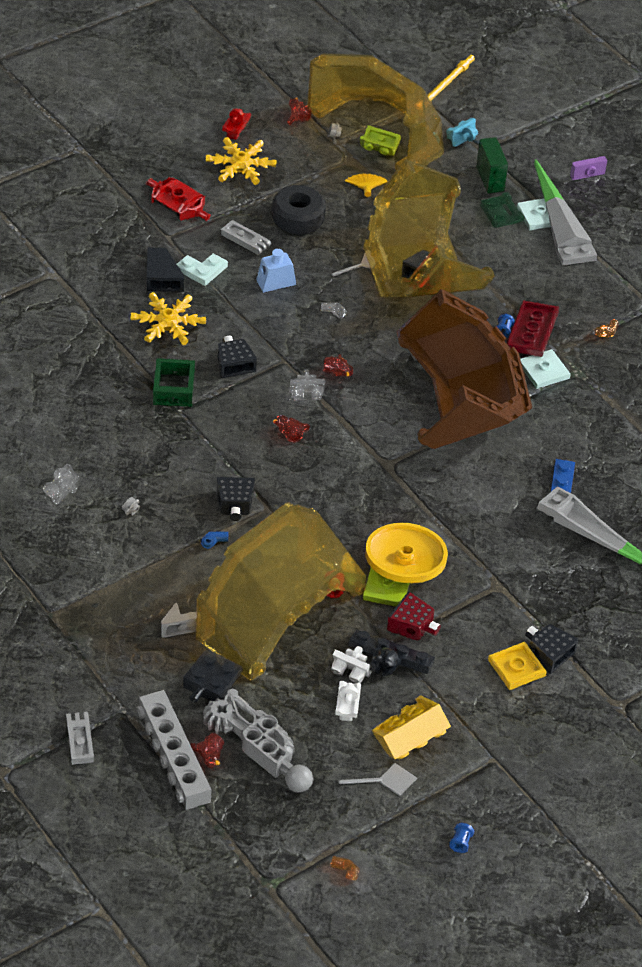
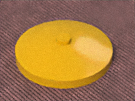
[365,523,448,583]

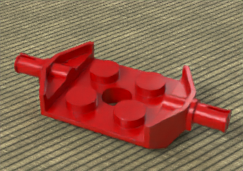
[147,177,210,221]

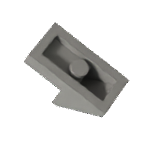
[161,603,203,638]

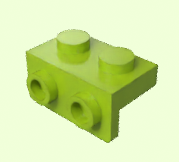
[360,125,401,156]

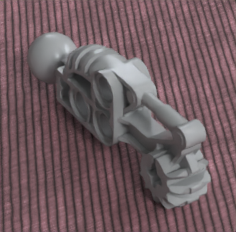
[203,689,313,793]

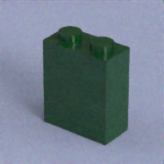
[476,137,508,193]

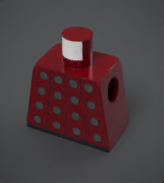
[387,592,441,640]

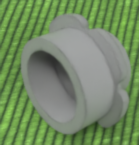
[328,123,342,139]
[122,497,140,516]

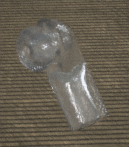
[321,302,346,318]

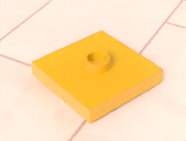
[488,642,547,690]

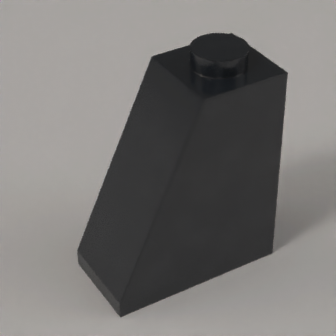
[147,247,184,292]

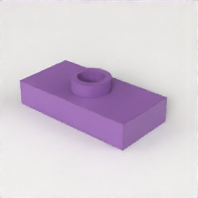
[570,156,607,180]

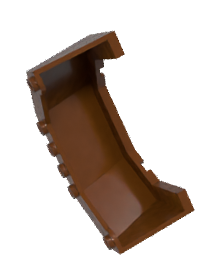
[397,289,532,449]

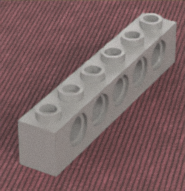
[137,690,211,810]

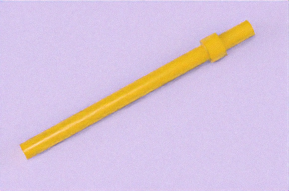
[413,55,475,113]

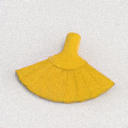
[345,173,388,197]

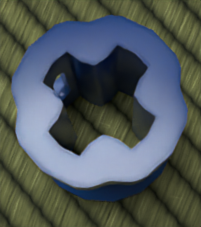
[497,314,515,338]
[449,823,474,853]

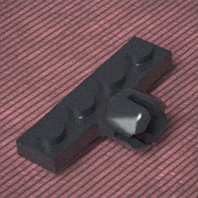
[348,630,435,676]

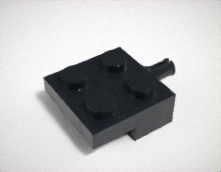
[183,649,243,703]

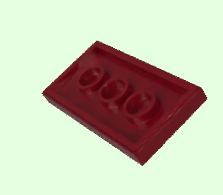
[507,301,559,357]

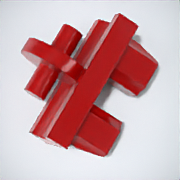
[222,109,251,140]

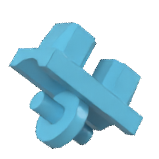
[446,118,478,147]

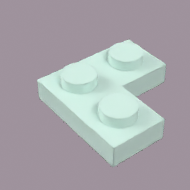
[177,253,228,286]

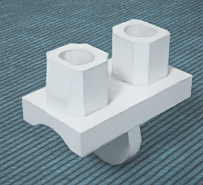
[331,646,371,683]
[335,681,361,721]

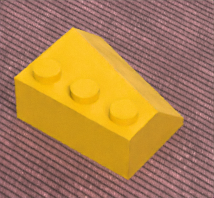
[372,695,451,760]

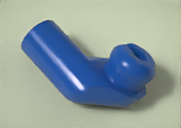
[201,532,228,549]

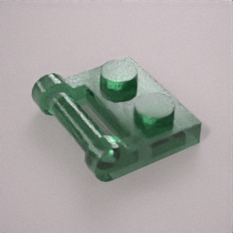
[480,192,525,228]

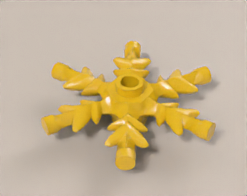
[206,137,276,185]
[131,292,206,345]

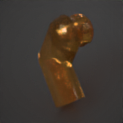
[595,319,619,338]
[331,856,360,881]

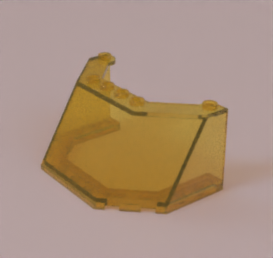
[307,54,444,177]
[364,159,495,297]
[196,502,366,681]

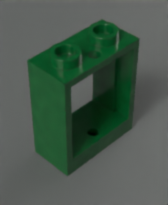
[153,358,195,407]

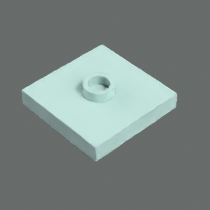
[517,198,551,231]
[520,349,570,389]

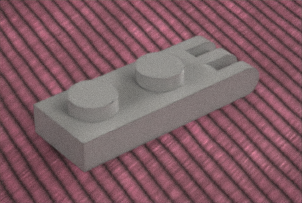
[221,220,271,255]
[66,712,94,765]

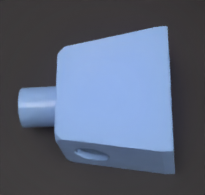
[257,249,296,293]

